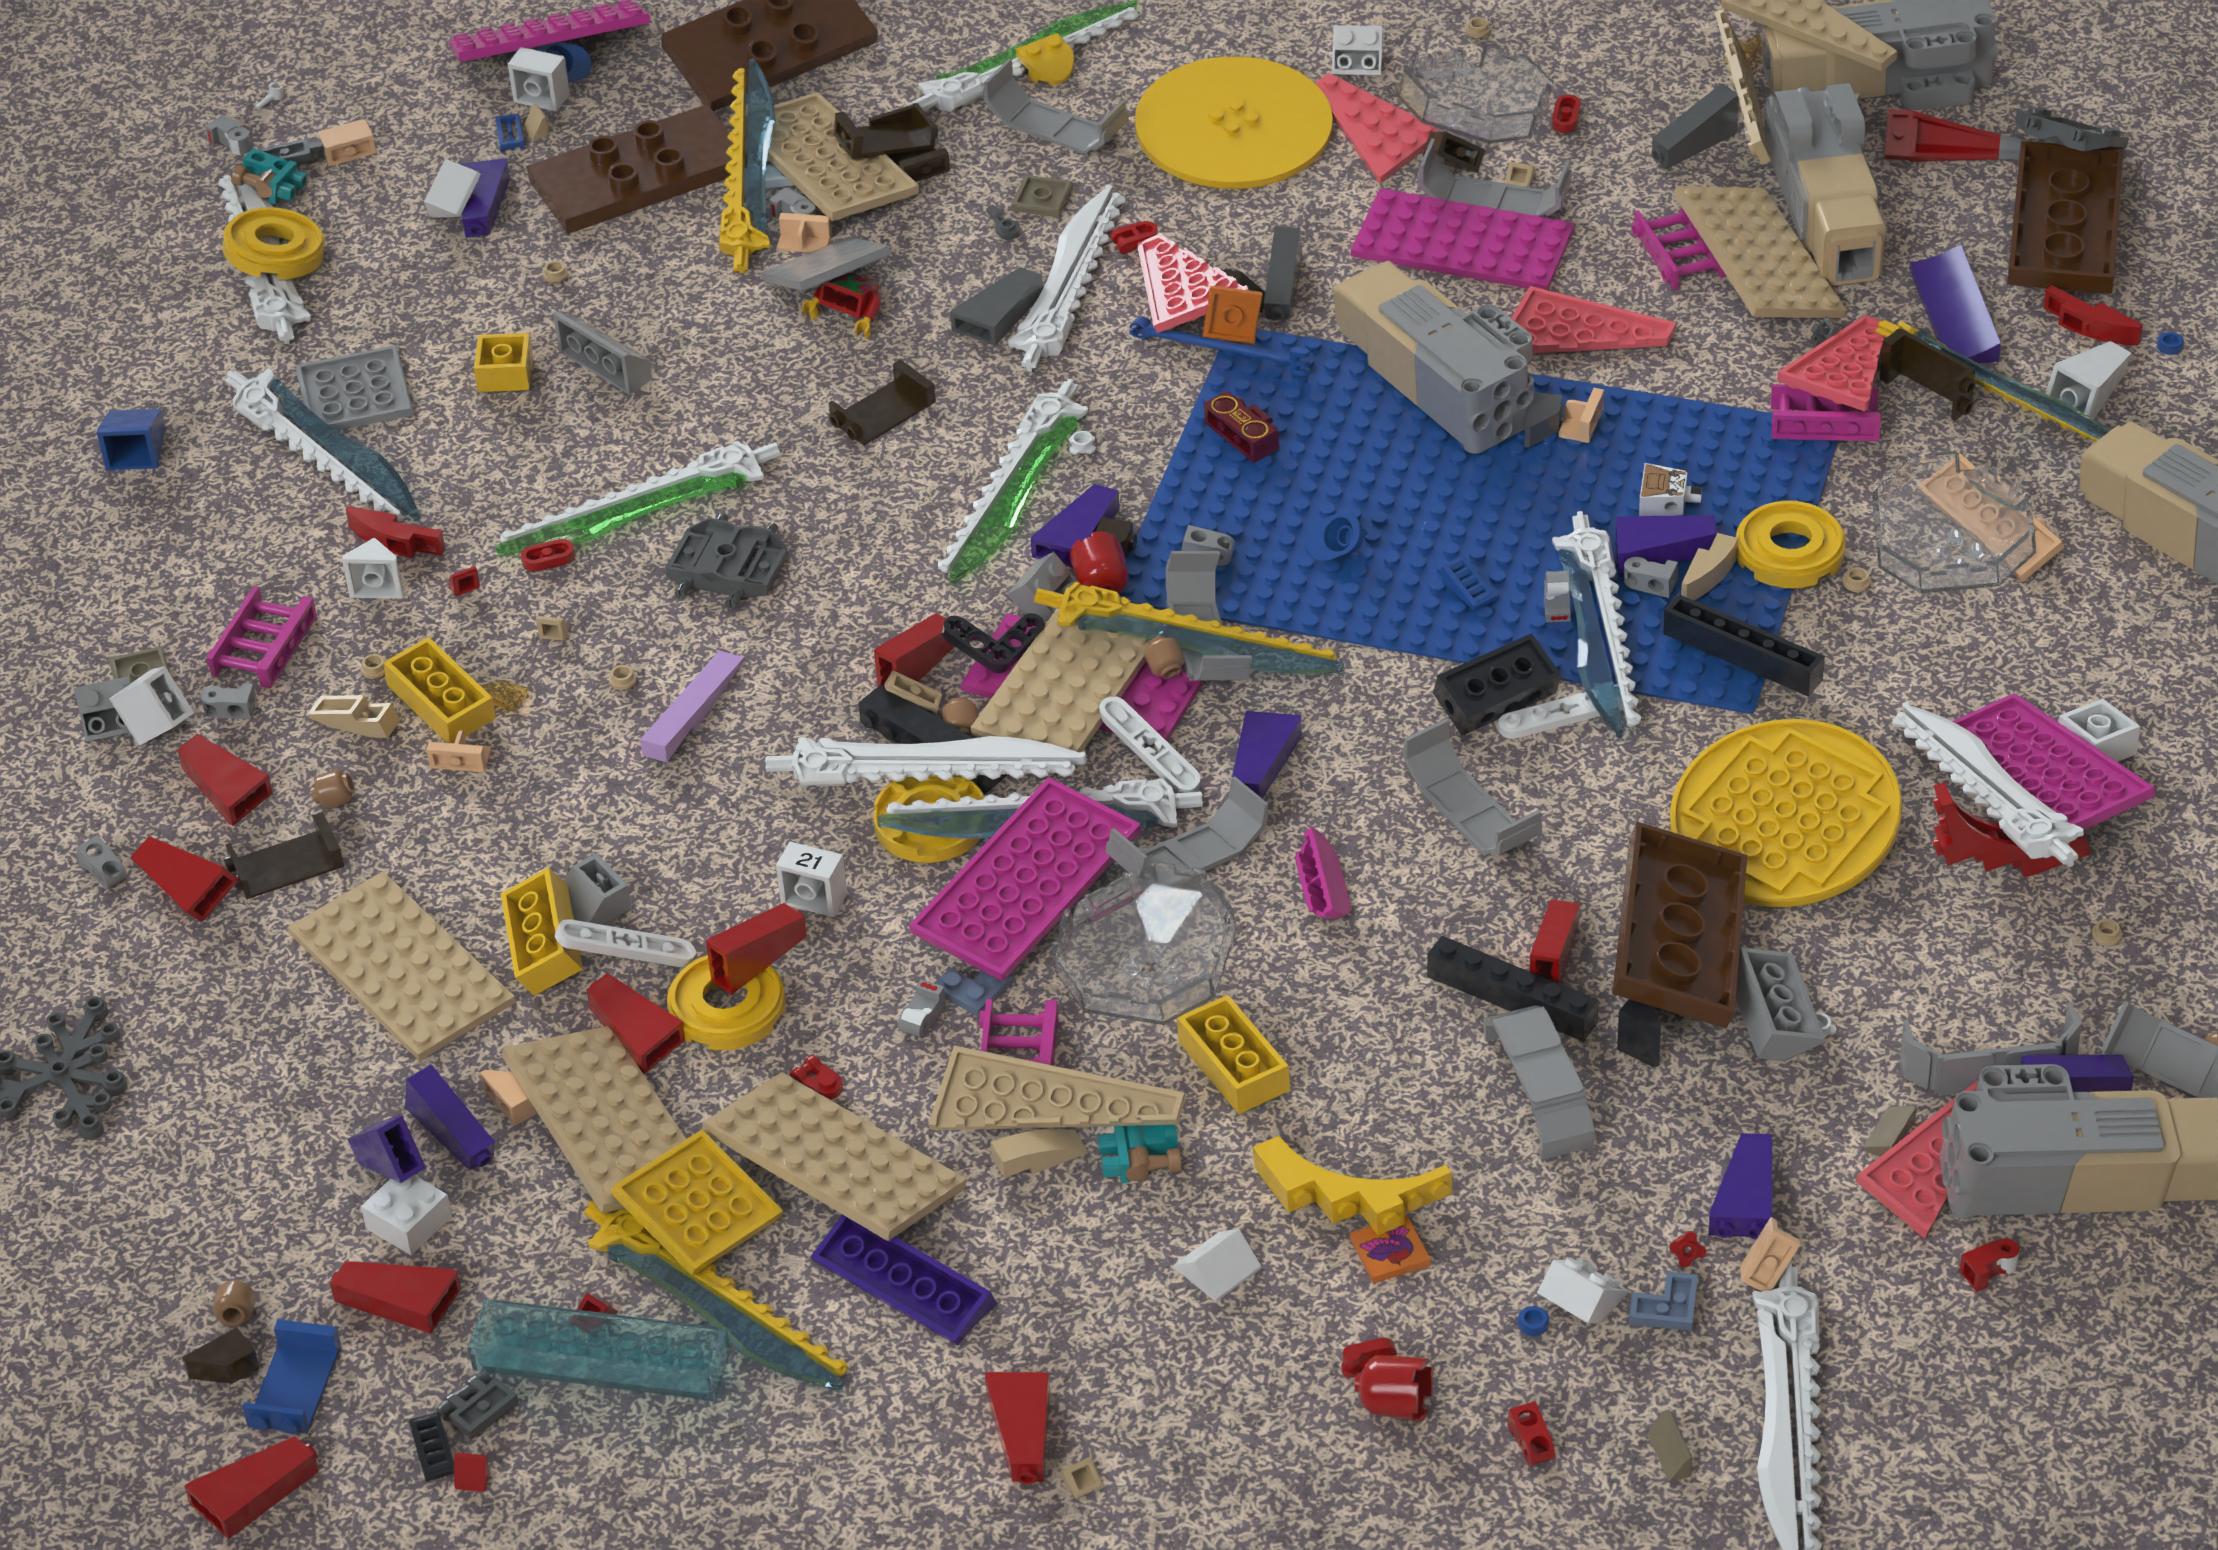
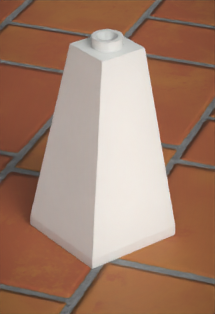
[2043,341,2131,426]

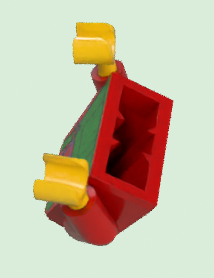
[802,273,881,339]

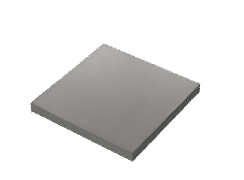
[761,237,892,291]
[295,345,414,436]

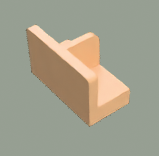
[318,119,376,166]
[777,213,832,253]
[1559,388,1604,443]
[426,730,491,772]
[1740,1217,1800,1291]

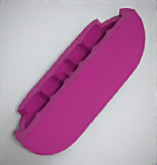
[1295,827,1351,919]

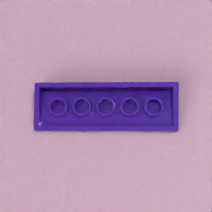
[1909,245,2001,365]
[811,1214,997,1345]

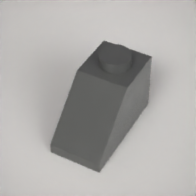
[1524,392,1566,447]

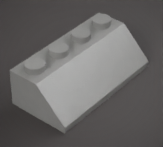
[553,311,652,395]
[1736,947,1825,1061]

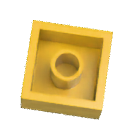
[474,333,533,392]

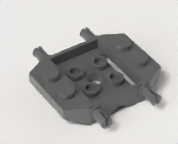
[2015,106,2129,152]
[665,513,788,609]

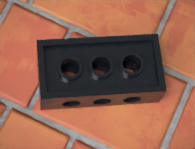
[1433,633,1561,736]

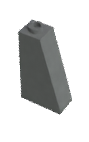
[1651,83,1739,169]
[1264,226,1303,320]
[950,267,1043,346]

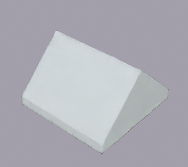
[424,159,481,218]
[342,538,404,599]
[1174,1229,1261,1302]

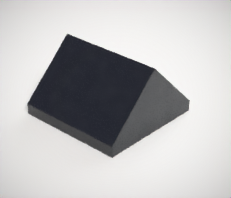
[1617,999,1661,1067]

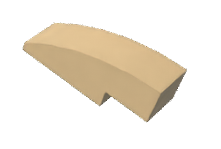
[1681,533,1738,600]
[308,695,400,738]
[990,1129,1088,1178]

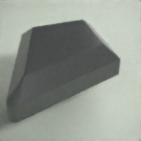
[1811,316,1839,348]

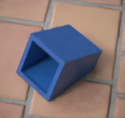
[97,409,165,470]

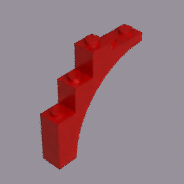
[1931,782,2090,877]

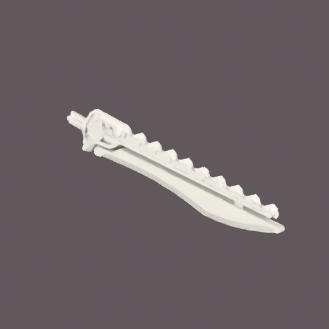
[218,169,311,344]
[1008,184,1126,372]
[1892,702,2084,867]
[765,736,1087,787]
[1752,1263,1822,1550]

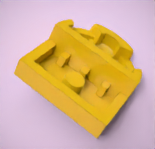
[1016,33,1074,86]

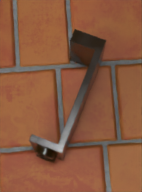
[833,103,938,159]
[868,104,950,182]
[1880,328,1975,421]
[829,359,936,446]
[223,812,344,900]

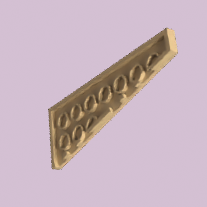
[1721,0,1897,71]
[1715,8,1771,164]
[929,1046,1186,1130]

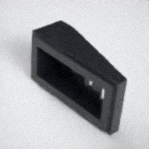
[409,1412,454,1482]

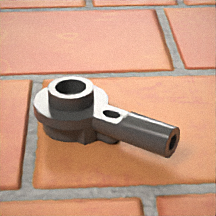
[986,205,1020,240]

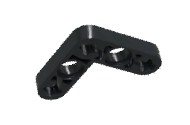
[942,613,1045,673]

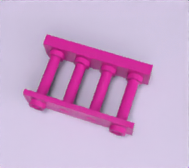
[1631,207,1727,290]
[1771,384,1881,441]
[206,586,317,689]
[979,999,1059,1066]

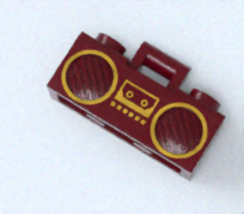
[1204,391,1279,463]

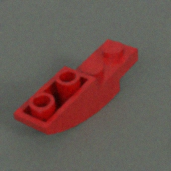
[2044,285,2143,346]
[345,506,445,558]

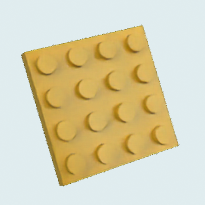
[611,1130,783,1276]

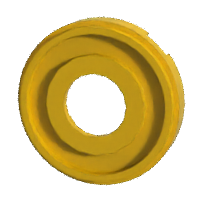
[223,207,325,280]
[1736,501,1846,588]
[873,775,987,863]
[667,955,786,1050]

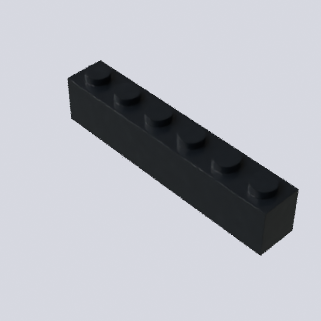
[1663,594,1825,697]
[858,684,1007,794]
[1427,936,1599,1042]

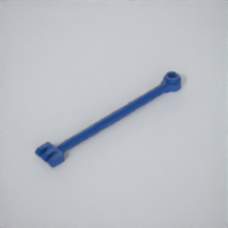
[1129,317,1310,376]

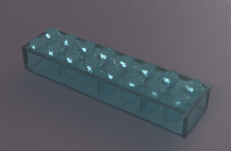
[468,1298,731,1401]

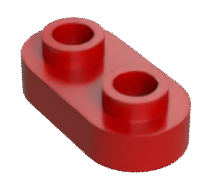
[1552,95,1581,133]
[521,539,575,571]

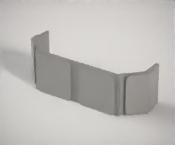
[983,59,1129,155]
[1417,138,1572,217]
[1166,551,1252,681]
[1403,718,1542,857]
[1105,776,1268,891]
[2101,1001,2218,1098]
[1900,1002,2082,1095]
[1483,1006,1595,1160]

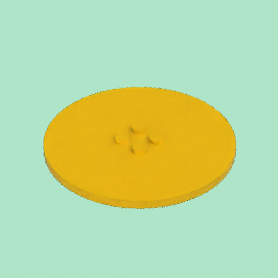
[1135,56,1333,189]
[1670,719,1902,907]

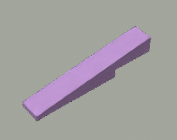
[640,650,744,762]

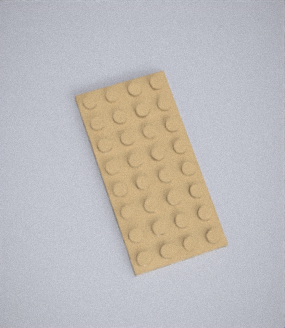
[746,92,919,221]
[1674,185,1847,318]
[971,608,1168,753]
[288,871,516,1061]
[502,1026,686,1213]
[702,1072,967,1241]

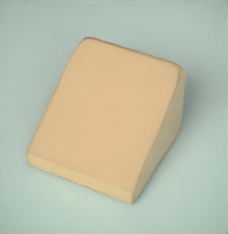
[523,104,549,140]
[1504,162,1536,187]
[536,616,570,641]
[1059,1457,1104,1499]

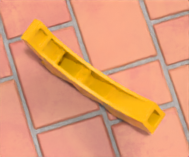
[1252,1136,1453,1235]

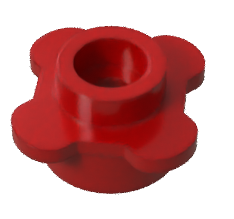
[1669,1231,1706,1267]

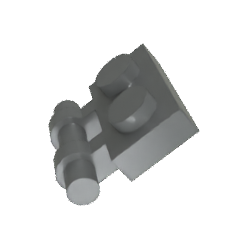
[436,1370,519,1440]

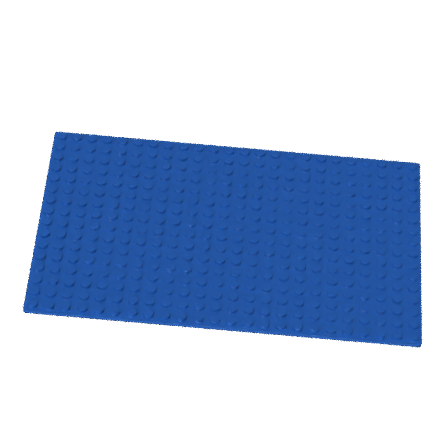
[1119,329,1838,714]

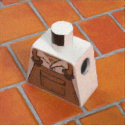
[1639,463,1702,516]

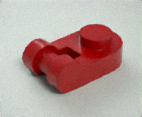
[1110,221,1158,255]
[789,1055,843,1100]
[1341,1338,1397,1378]

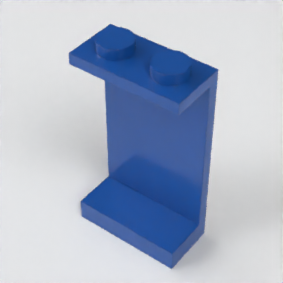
[242,1319,342,1434]

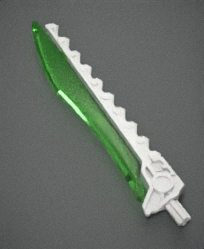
[909,0,1139,112]
[938,379,1088,584]
[496,441,781,556]

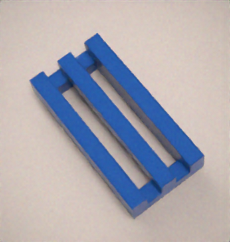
[495,113,525,152]

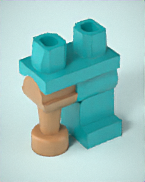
[231,148,307,204]
[1098,1125,1181,1184]

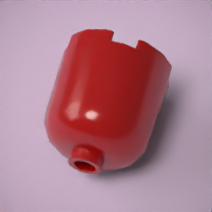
[1070,532,1129,594]
[1354,1355,1433,1422]

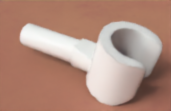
[255,82,284,110]

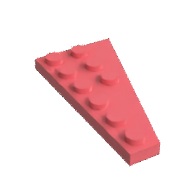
[1856,1081,1978,1239]

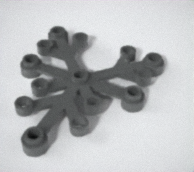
[0,996,128,1140]

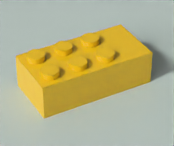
[383,637,496,743]
[501,867,583,995]
[1176,995,1290,1115]

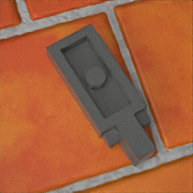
[260,138,325,164]

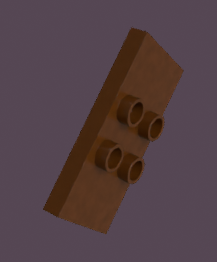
[661,0,878,112]
[527,104,749,234]
[2007,141,2124,294]
[1612,822,1748,1029]

